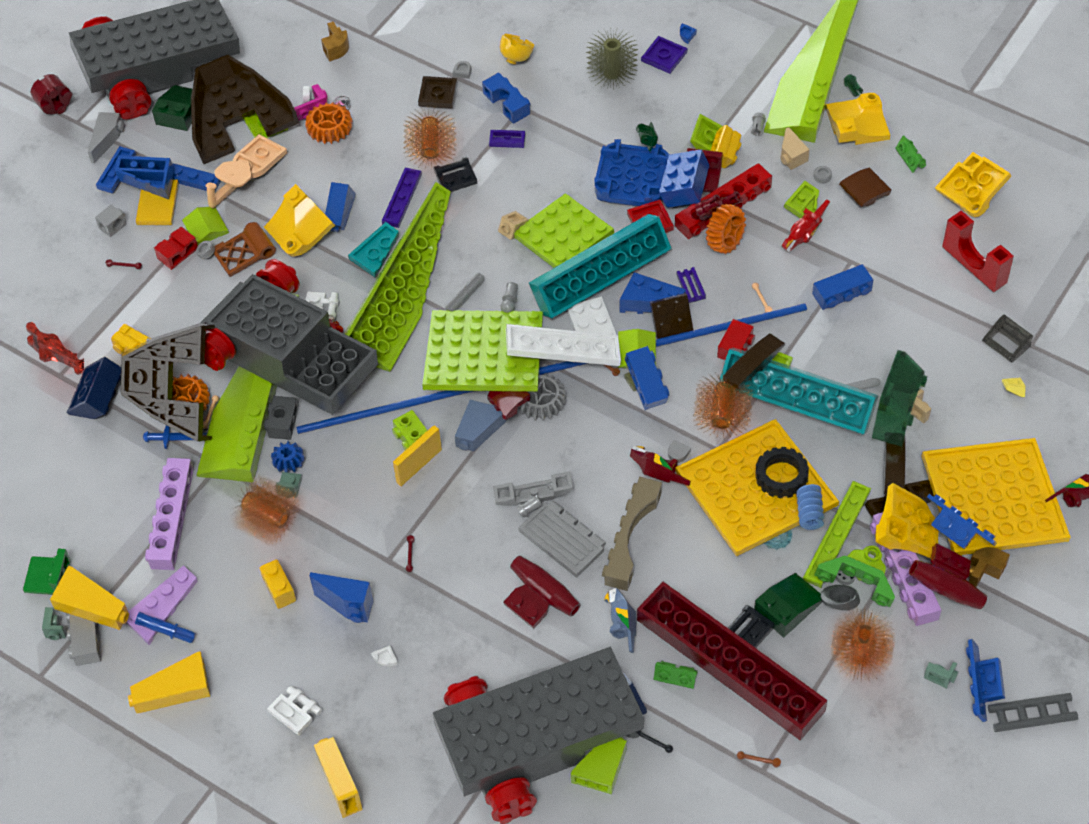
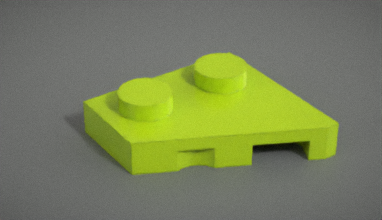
[784,181,819,219]

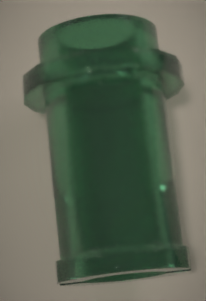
[843,74,863,97]

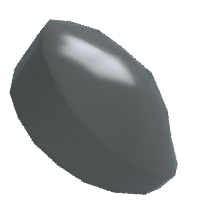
[821,585,860,610]

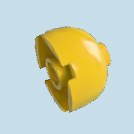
[499,33,534,64]

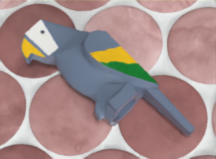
[604,588,636,653]

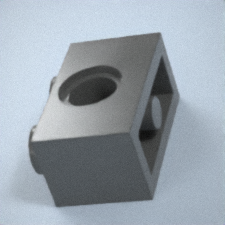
[264,396,299,440]

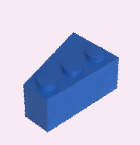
[115,155,175,199]
[619,272,686,314]

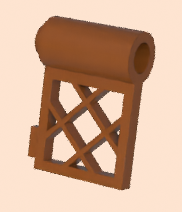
[213,222,276,277]

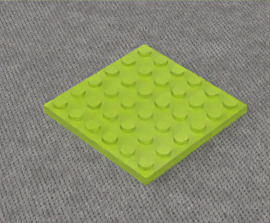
[422,310,543,392]

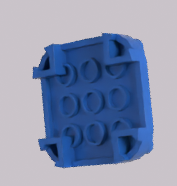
[594,139,670,206]

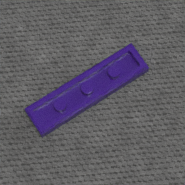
[382,167,422,228]

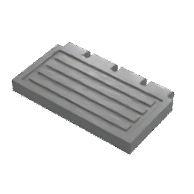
[518,501,606,578]

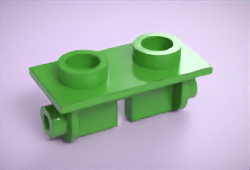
[895,135,926,173]
[653,661,698,689]

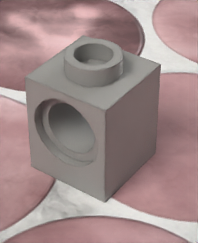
[95,205,126,237]

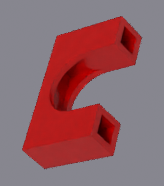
[942,211,1014,292]

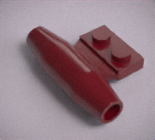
[909,543,987,610]
[503,556,581,629]

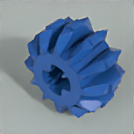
[271,441,304,473]

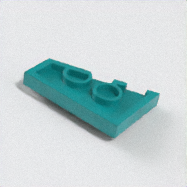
[348,222,399,277]

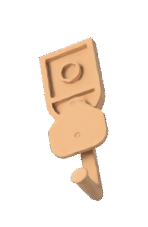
[206,134,287,208]

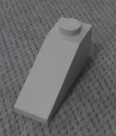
[88,112,124,163]

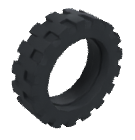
[756,447,809,498]

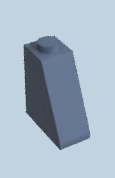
[455,399,507,451]

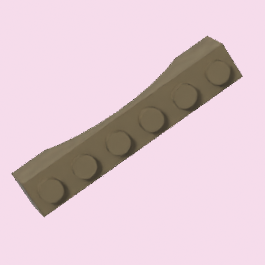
[602,476,662,591]

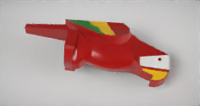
[782,199,830,252]

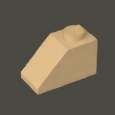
[780,127,810,170]

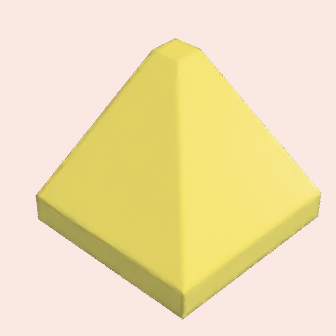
[1002,378,1026,397]

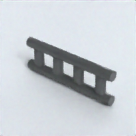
[988,693,1078,732]

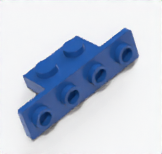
[927,494,997,549]
[966,639,1005,722]

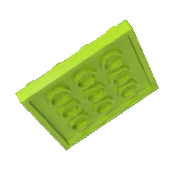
[514,193,614,268]

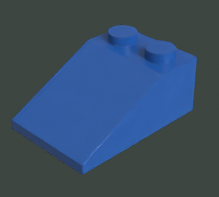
[309,572,374,623]

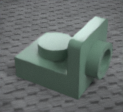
[275,472,302,498]
[42,607,66,640]
[924,662,959,689]

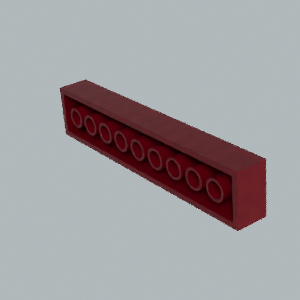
[637,581,828,741]

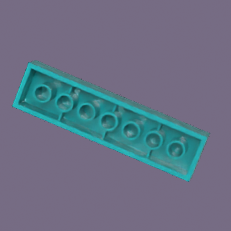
[529,214,672,318]
[718,348,879,434]

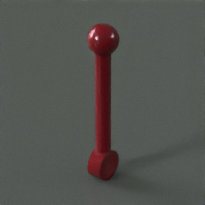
[105,259,142,269]
[405,535,415,572]

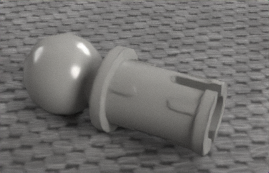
[501,282,518,313]

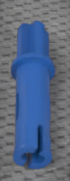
[135,612,195,643]

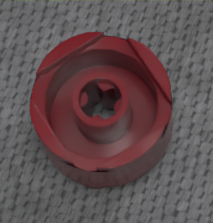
[30,74,72,114]

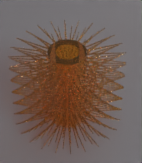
[403,107,456,168]
[693,371,754,437]
[230,475,300,546]
[831,609,895,680]

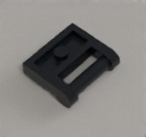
[433,156,478,192]
[728,605,775,648]

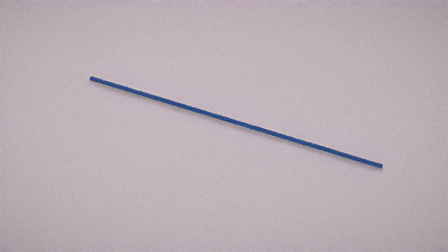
[296,303,807,434]

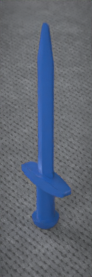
[143,425,207,449]

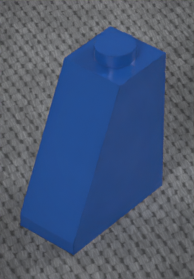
[325,182,356,232]

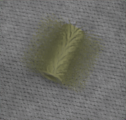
[586,28,638,89]

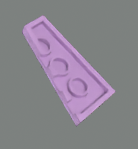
[126,565,198,645]

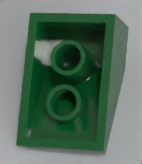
[152,85,192,131]
[754,573,822,638]

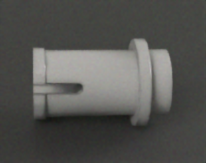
[751,113,766,136]
[517,495,543,517]

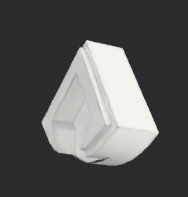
[371,645,398,667]

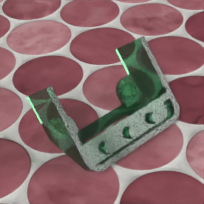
[872,350,928,446]

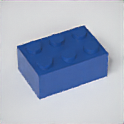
[659,149,709,208]

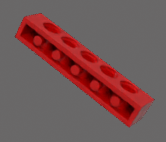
[675,163,772,240]

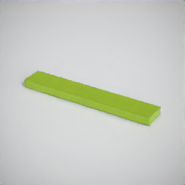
[803,481,871,588]

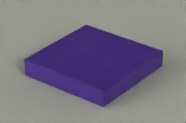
[641,36,688,74]

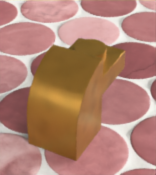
[321,21,349,62]
[969,547,1010,587]

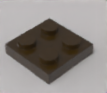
[418,76,457,108]
[650,293,693,339]

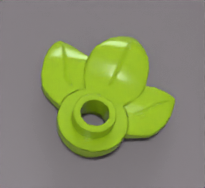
[848,545,886,581]

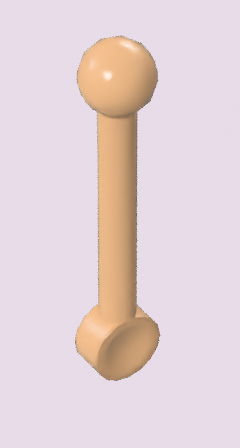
[752,283,772,313]
[203,395,219,429]

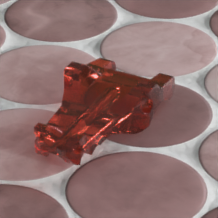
[26,322,85,375]

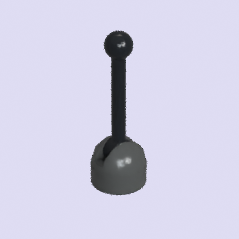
[626,729,673,753]

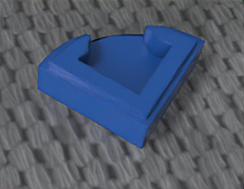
[680,23,697,44]

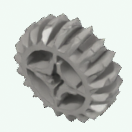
[518,373,566,421]

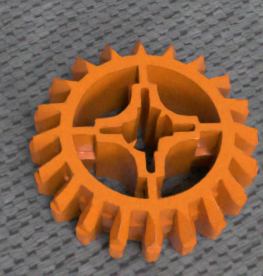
[305,102,352,144]
[705,204,746,254]
[172,373,210,411]

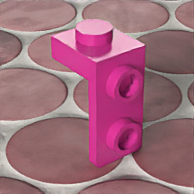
[294,84,328,121]

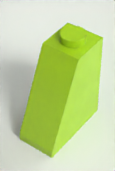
[571,737,627,795]

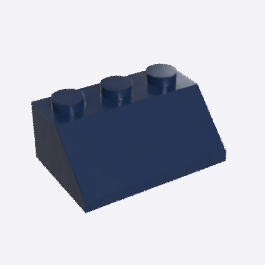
[66,356,121,419]

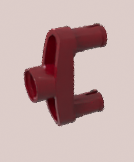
[695,191,742,221]

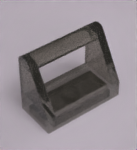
[982,314,1033,363]

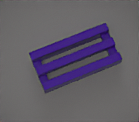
[489,130,525,148]
[676,267,706,303]

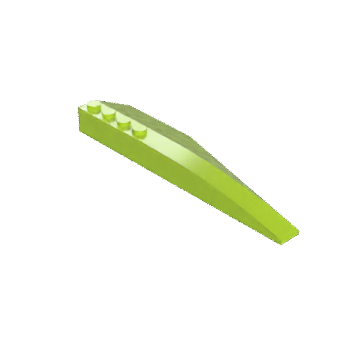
[764,0,859,143]
[344,182,451,372]
[196,294,299,483]

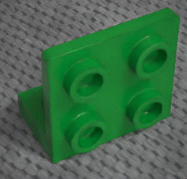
[23,548,71,595]

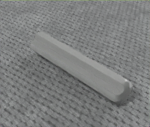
[445,273,485,311]

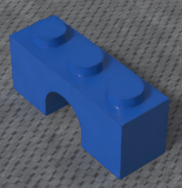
[482,72,530,124]

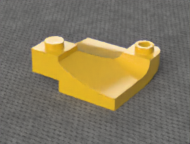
[826,93,890,145]
[935,152,1012,217]
[264,184,335,257]
[875,483,939,559]

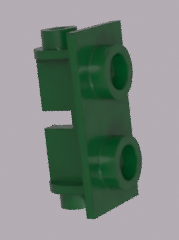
[636,122,658,151]

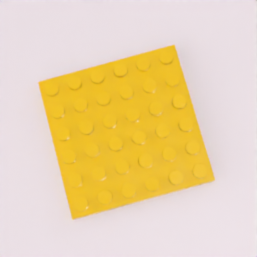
[675,419,839,557]
[921,438,1071,555]

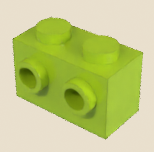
[392,410,428,450]

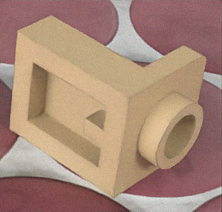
[498,211,529,240]
[906,389,931,424]

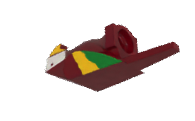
[630,446,691,486]
[1045,474,1089,507]

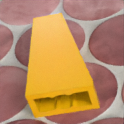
[50,566,129,630]
[128,651,210,714]
[314,737,363,818]

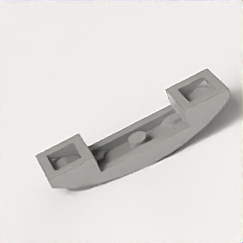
[493,471,573,506]

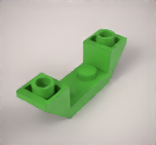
[814,555,895,607]

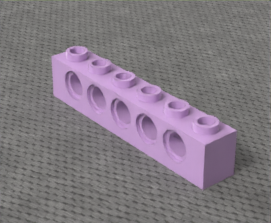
[145,458,194,570]
[870,512,941,626]

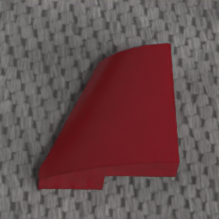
[487,391,530,420]

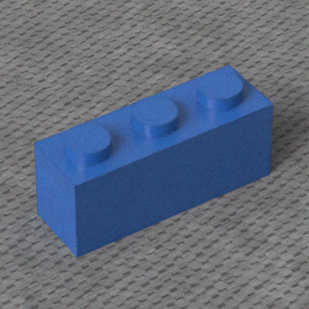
[812,264,874,310]
[625,346,669,410]

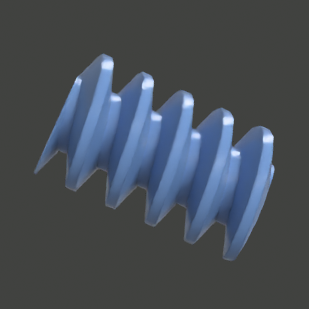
[796,484,824,530]

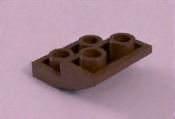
[839,167,892,207]

